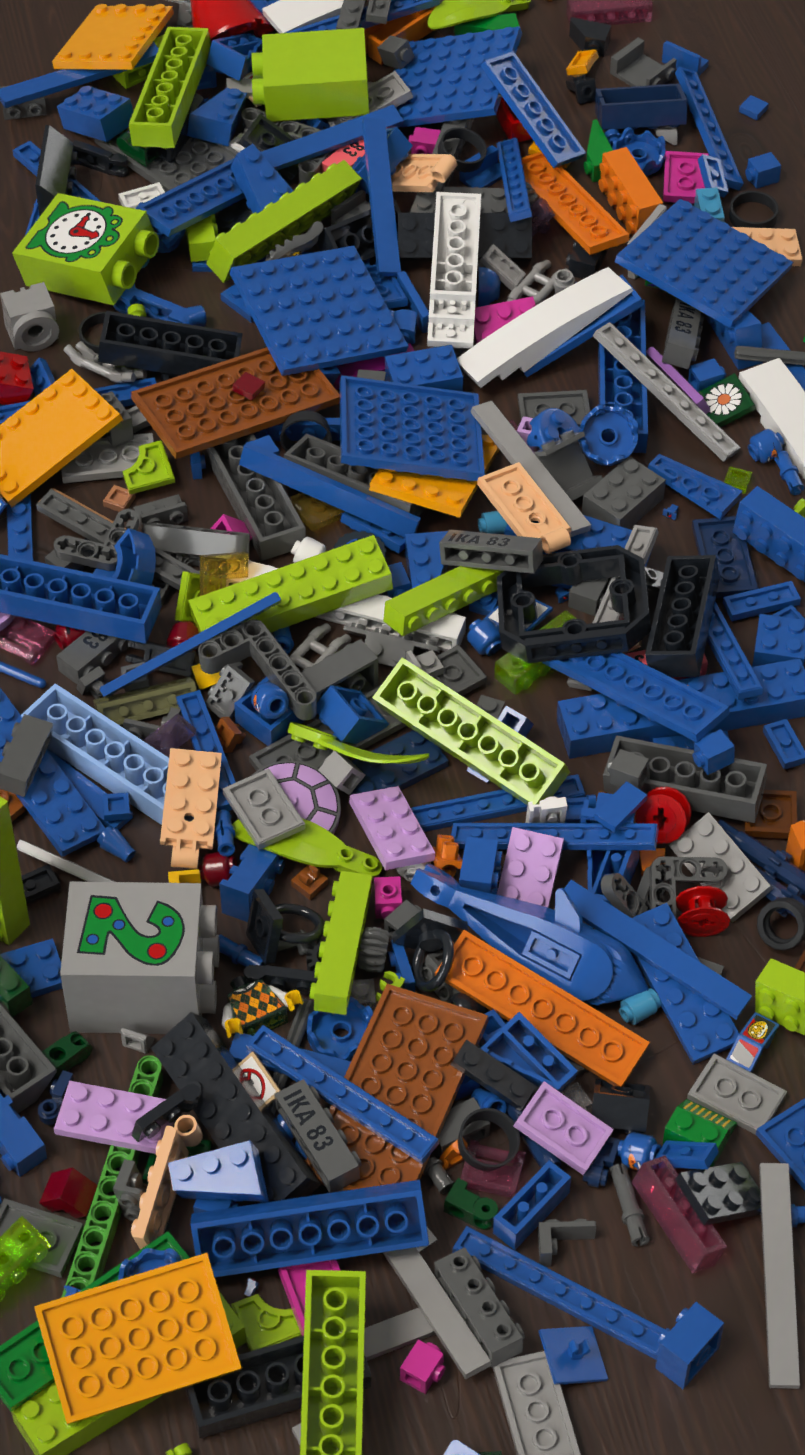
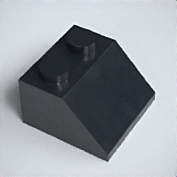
[591,1078,651,1134]

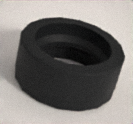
[757,897,805,950]

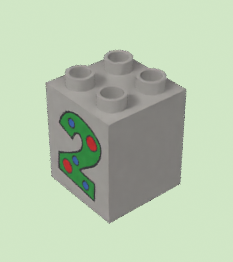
[60,881,220,1034]

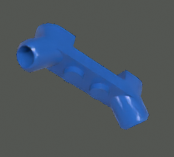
[113,284,207,327]

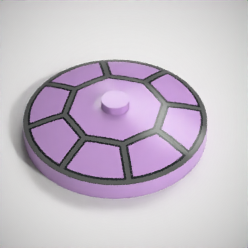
[238,761,341,858]

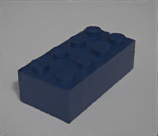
[595,83,687,131]

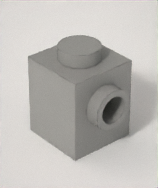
[318,751,365,795]

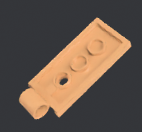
[391,154,457,192]
[732,227,802,266]
[477,462,571,554]
[160,748,222,869]
[131,1115,203,1250]

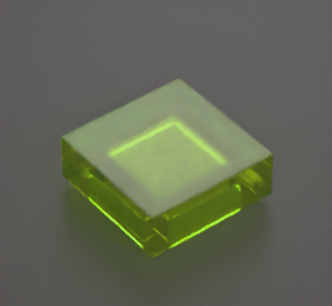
[724,466,752,494]

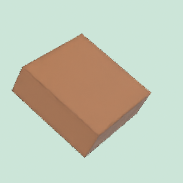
[103,485,136,512]

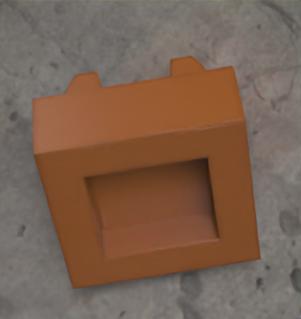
[215,716,246,753]
[291,865,328,901]

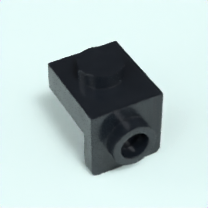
[566,74,596,104]

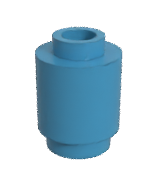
[478,511,507,534]
[619,988,661,1025]

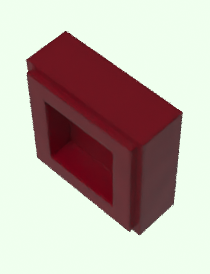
[232,372,265,400]

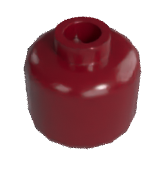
[198,852,238,887]

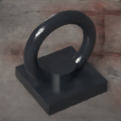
[246,889,325,964]
[392,909,468,992]

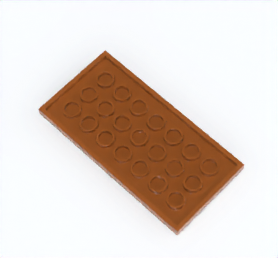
[131,347,340,459]
[306,984,489,1191]

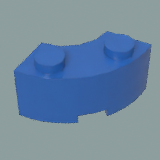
[112,528,156,586]

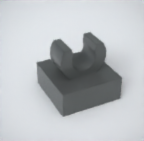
[76,666,105,699]

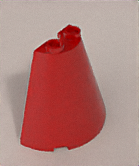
[190,0,274,44]

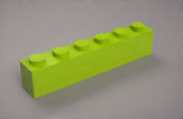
[383,566,504,636]
[310,871,372,1015]

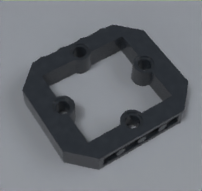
[497,545,651,663]

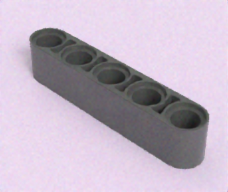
[141,522,250,560]

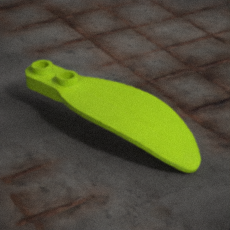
[428,0,531,30]
[287,722,429,764]
[232,818,382,882]

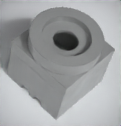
[0,282,59,351]

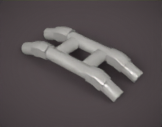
[506,260,569,305]
[63,341,147,383]
[289,623,351,669]

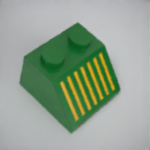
[662,1099,737,1167]

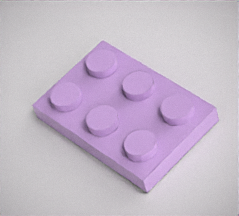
[497,827,564,908]
[513,1081,613,1175]

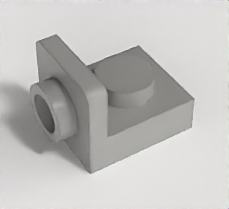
[406,650,444,678]

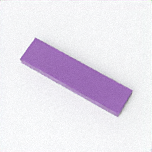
[646,347,710,414]

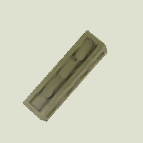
[93,677,197,725]

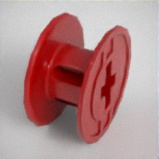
[635,786,692,844]
[676,886,730,937]

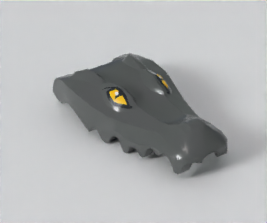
[256,221,323,263]

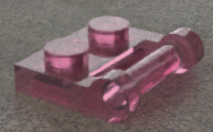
[0,616,55,665]
[460,1140,526,1198]

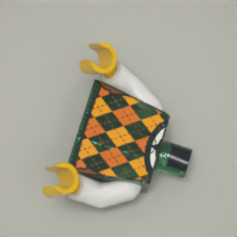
[222,976,304,1038]

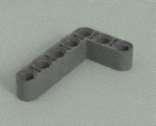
[241,108,337,184]
[198,619,317,720]

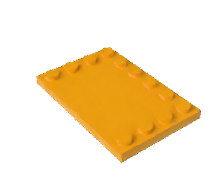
[52,4,174,70]
[0,369,123,507]
[369,434,500,518]
[34,1253,242,1425]

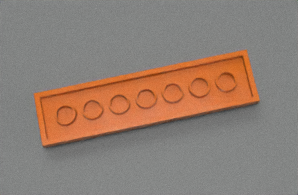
[522,152,629,255]
[435,930,650,1087]

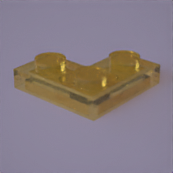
[200,552,248,596]

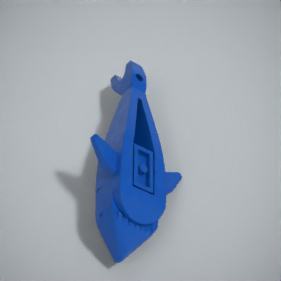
[411,863,649,1005]

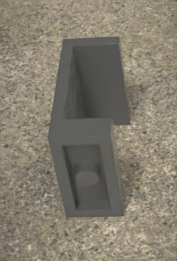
[610,37,677,87]
[534,430,603,501]

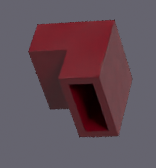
[39,1167,98,1219]

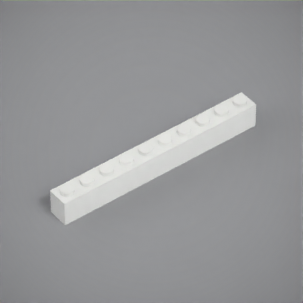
[224,559,466,651]

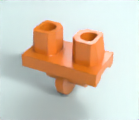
[432,835,462,877]

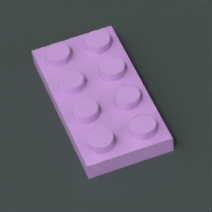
[349,786,435,870]
[54,1081,174,1154]

